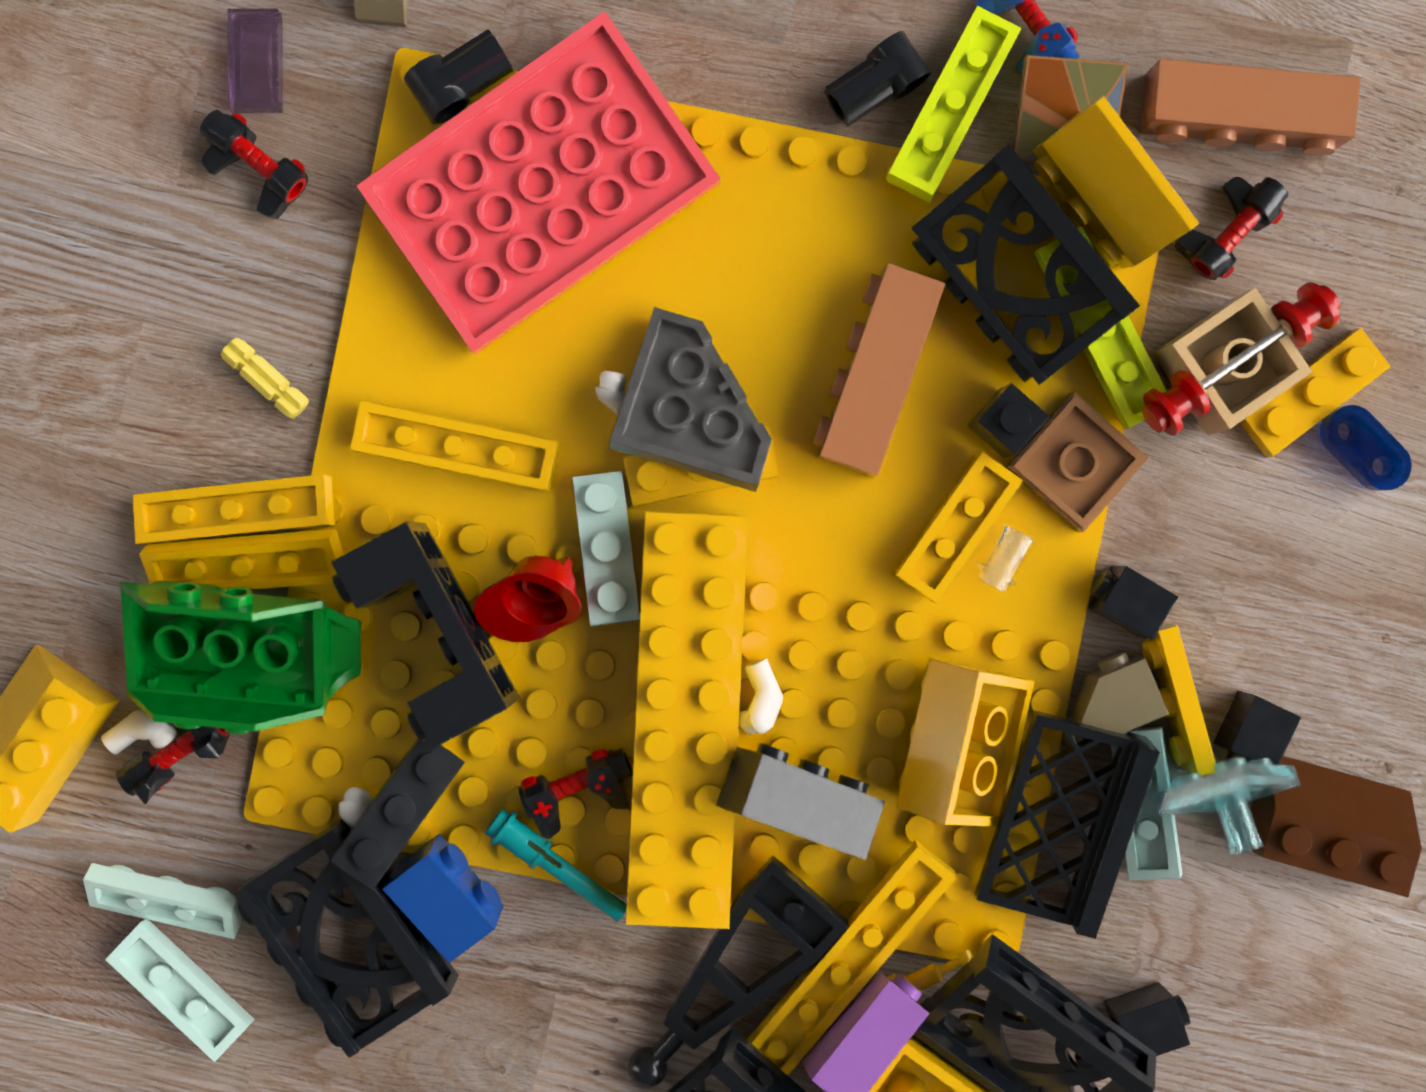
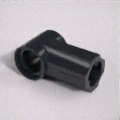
[404,29,513,125]
[824,31,931,127]

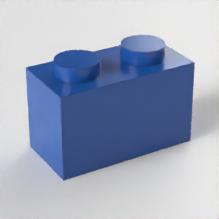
[382,834,504,963]

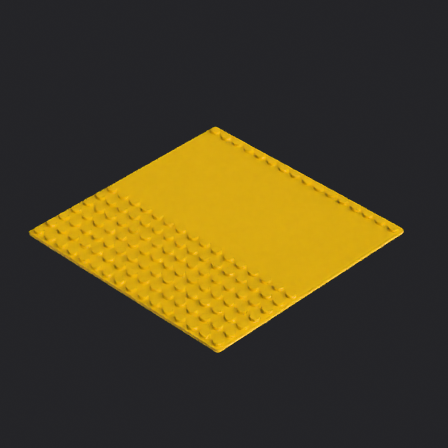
[244,48,1159,960]

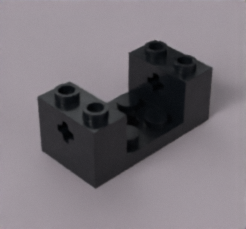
[331,522,520,749]

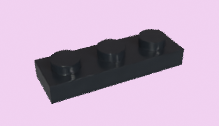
[328,738,465,891]

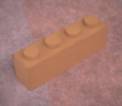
[1140,59,1361,156]
[812,263,946,477]

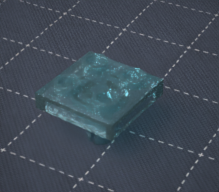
[1153,757,1301,855]

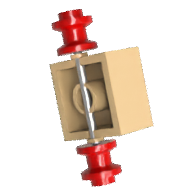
[1142,282,1340,436]

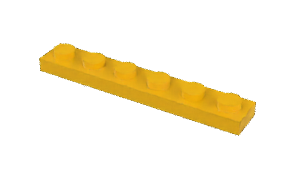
[747,840,957,1075]

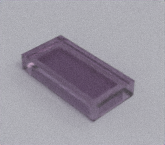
[228,8,283,113]

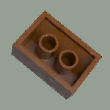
[1240,756,1422,898]

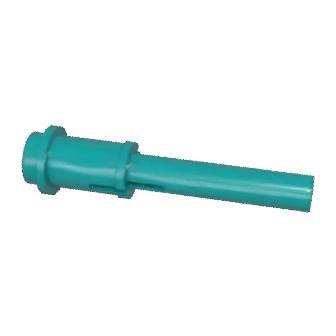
[484,808,627,922]

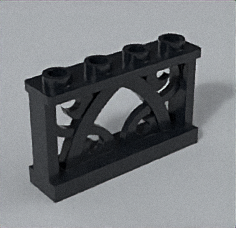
[911,144,1140,385]
[234,818,459,1058]
[914,934,1156,1092]

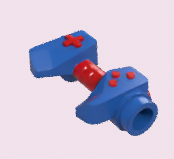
[976,0,1080,73]

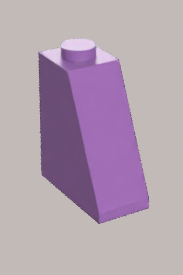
[800,971,929,1092]

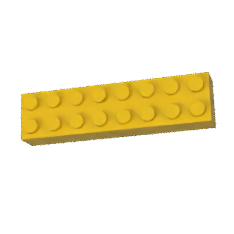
[626,512,748,929]

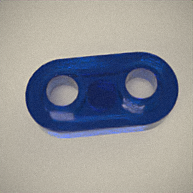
[1319,405,1412,491]

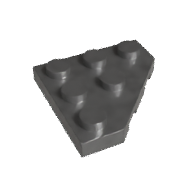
[609,307,772,492]

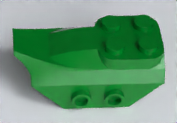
[120,581,362,734]

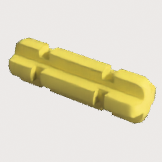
[221,338,309,419]

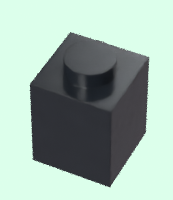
[967,383,1050,458]
[1088,565,1178,640]
[1213,691,1302,773]
[1103,982,1191,1056]

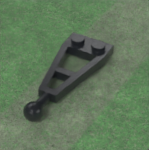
[628,855,848,1088]

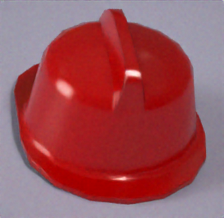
[473,555,582,642]

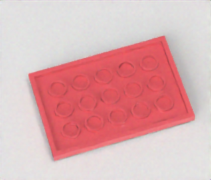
[356,11,720,354]

